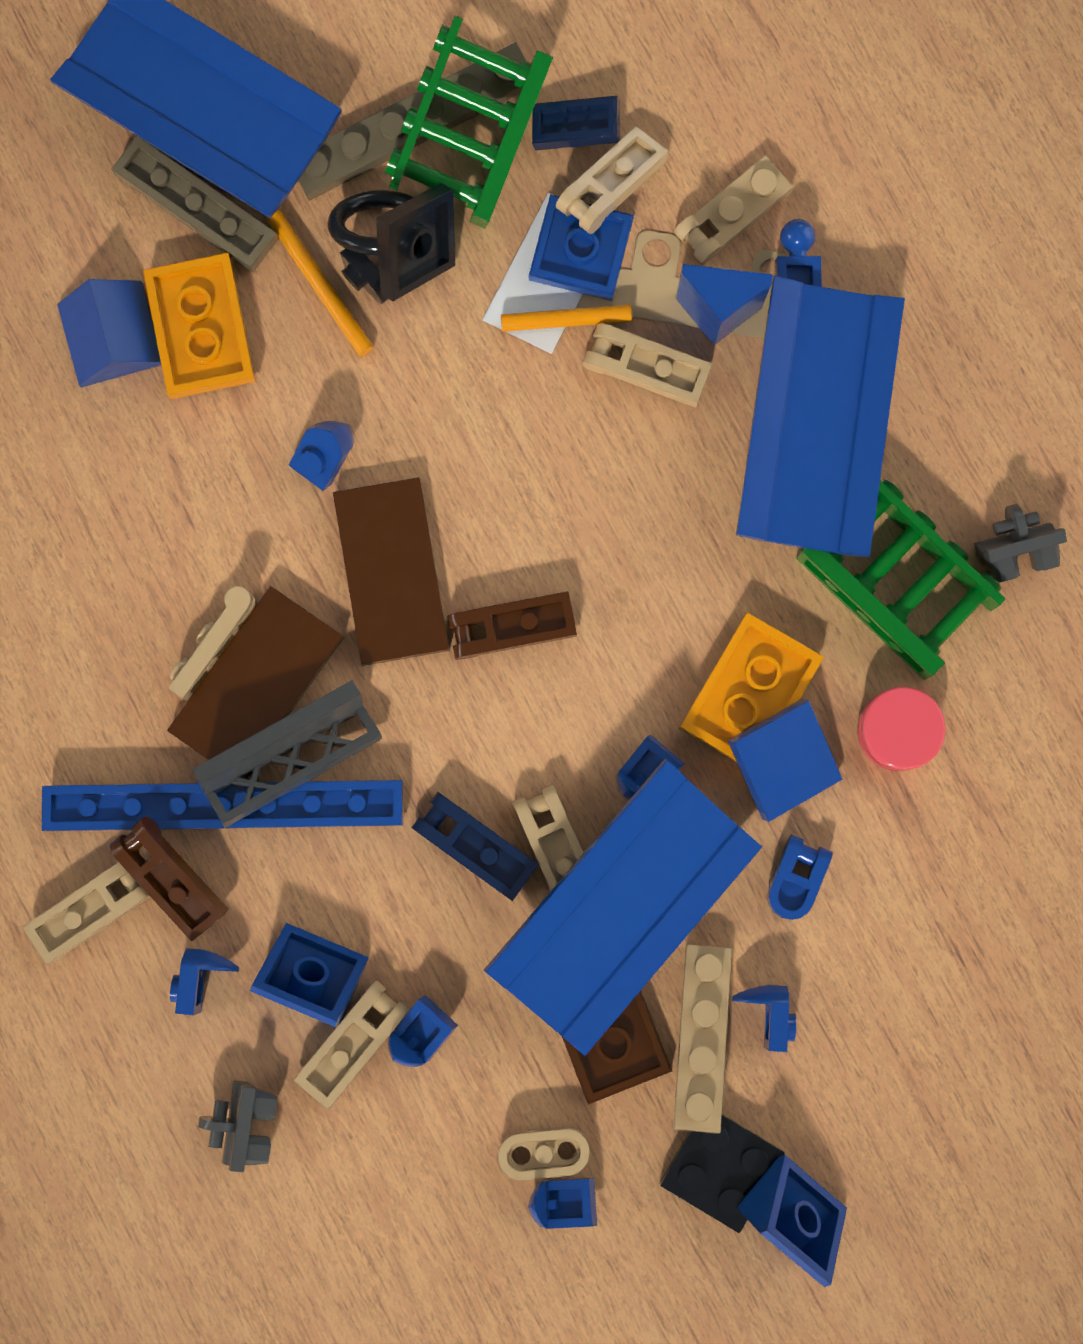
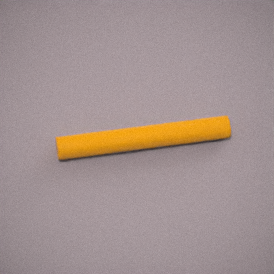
[501,304,632,332]

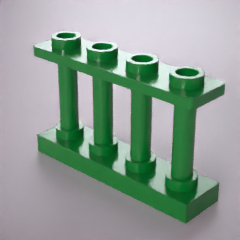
[385,15,553,229]
[796,480,1006,680]

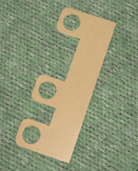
[576,230,789,339]

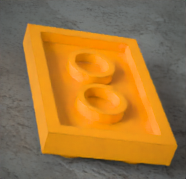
[143,252,256,399]
[679,612,824,762]

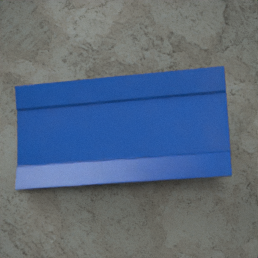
[50,0,342,218]
[736,276,905,557]
[484,759,762,1056]

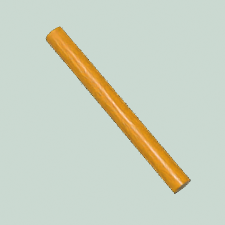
[264,209,374,357]

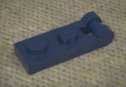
[411,791,539,901]

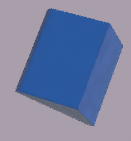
[676,264,773,345]
[57,279,161,388]
[250,923,369,1027]
[737,1155,847,1287]

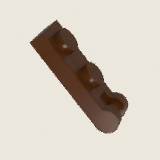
[447,591,577,660]
[110,816,228,942]

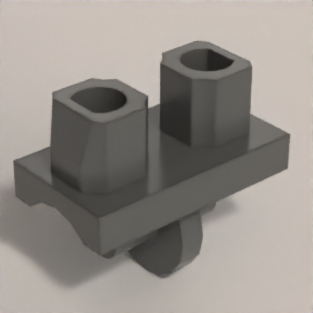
[974,504,1067,582]
[198,1080,277,1172]

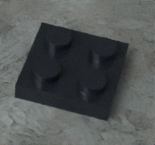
[659,1114,785,1234]

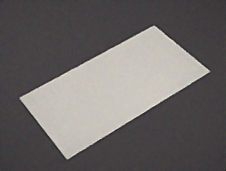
[482,193,582,354]

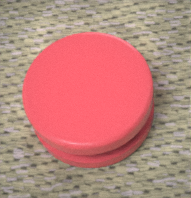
[857,687,946,771]

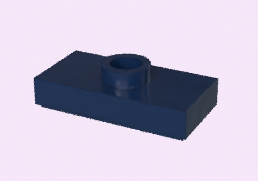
[532,96,620,151]

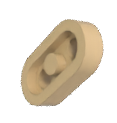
[498,1127,590,1181]

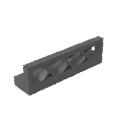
[193,680,382,828]

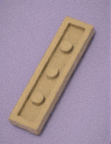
[673,944,732,1134]

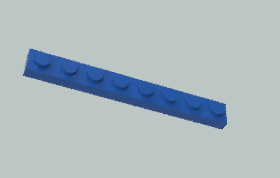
[42,780,403,831]

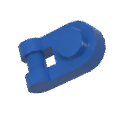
[767,834,833,920]

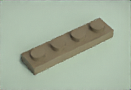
[111,136,279,272]

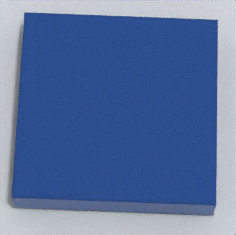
[529,194,634,301]
[728,699,843,822]

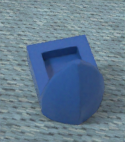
[288,421,354,491]
[617,735,685,800]
[170,948,239,1015]
[732,985,796,1052]
[388,995,459,1067]
[528,1178,597,1229]

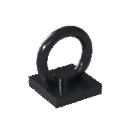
[327,183,455,301]

